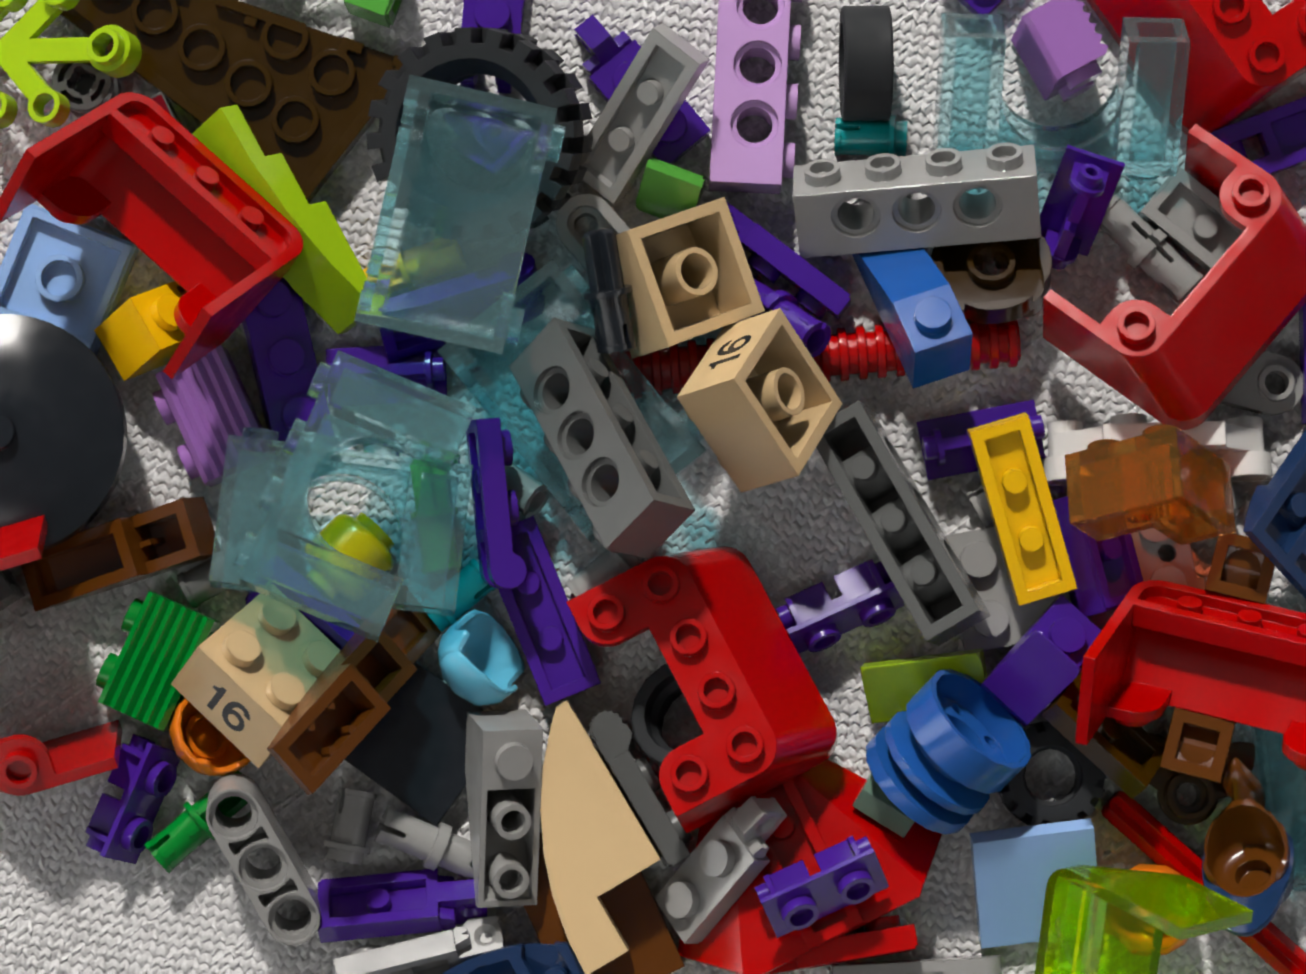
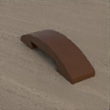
[1160,530,1275,783]

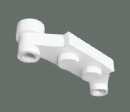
[1043,413,1272,487]

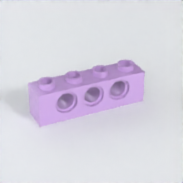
[709,0,802,194]

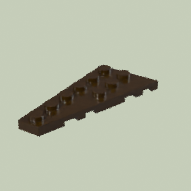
[60,0,403,203]

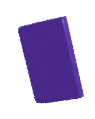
[1053,484,1143,617]

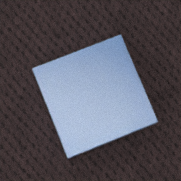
[0,204,140,356]
[970,818,1101,949]

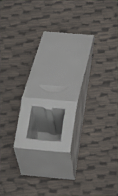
[465,709,543,908]

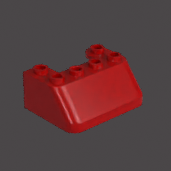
[1087,0,1306,135]
[566,546,838,834]

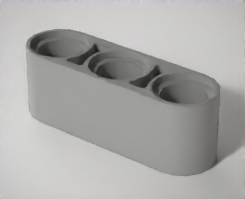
[206,773,320,945]

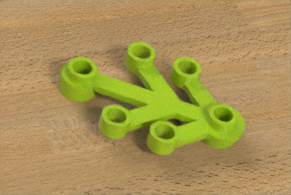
[0,0,142,129]

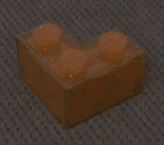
[1065,424,1236,545]

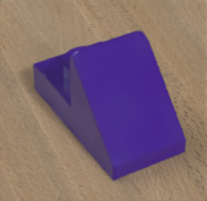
[979,595,1101,727]

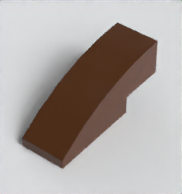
[21,497,221,612]

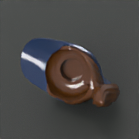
[1202,757,1295,937]

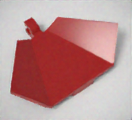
[678,759,943,974]

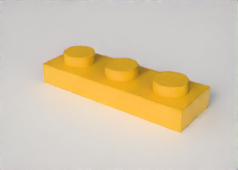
[967,412,1078,606]

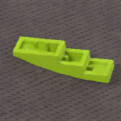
[192,105,380,335]

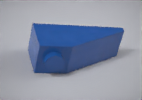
[852,248,973,389]

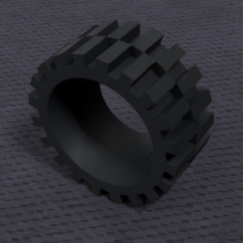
[366,27,593,242]

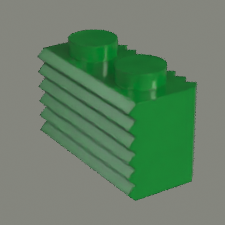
[96,591,221,732]

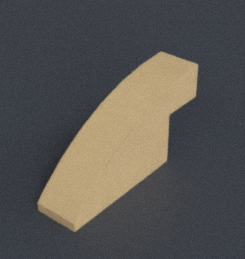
[540,701,661,974]

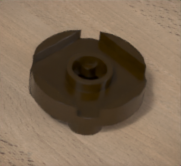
[931,235,1052,324]

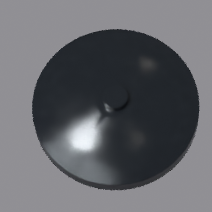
[0,314,127,551]

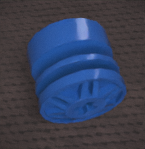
[866,669,1031,835]

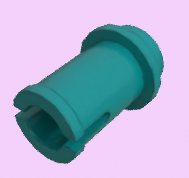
[834,115,908,156]
[420,558,497,633]

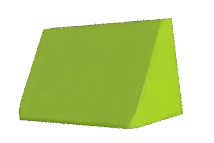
[860,648,987,724]

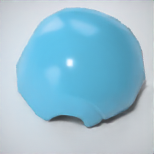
[438,609,525,706]

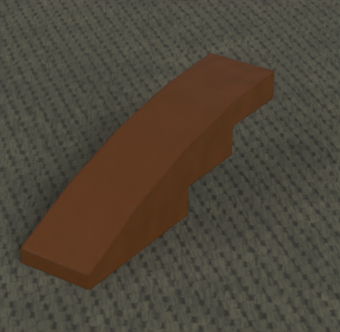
[267,587,441,795]

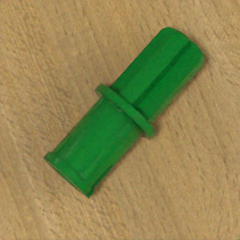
[144,771,248,873]

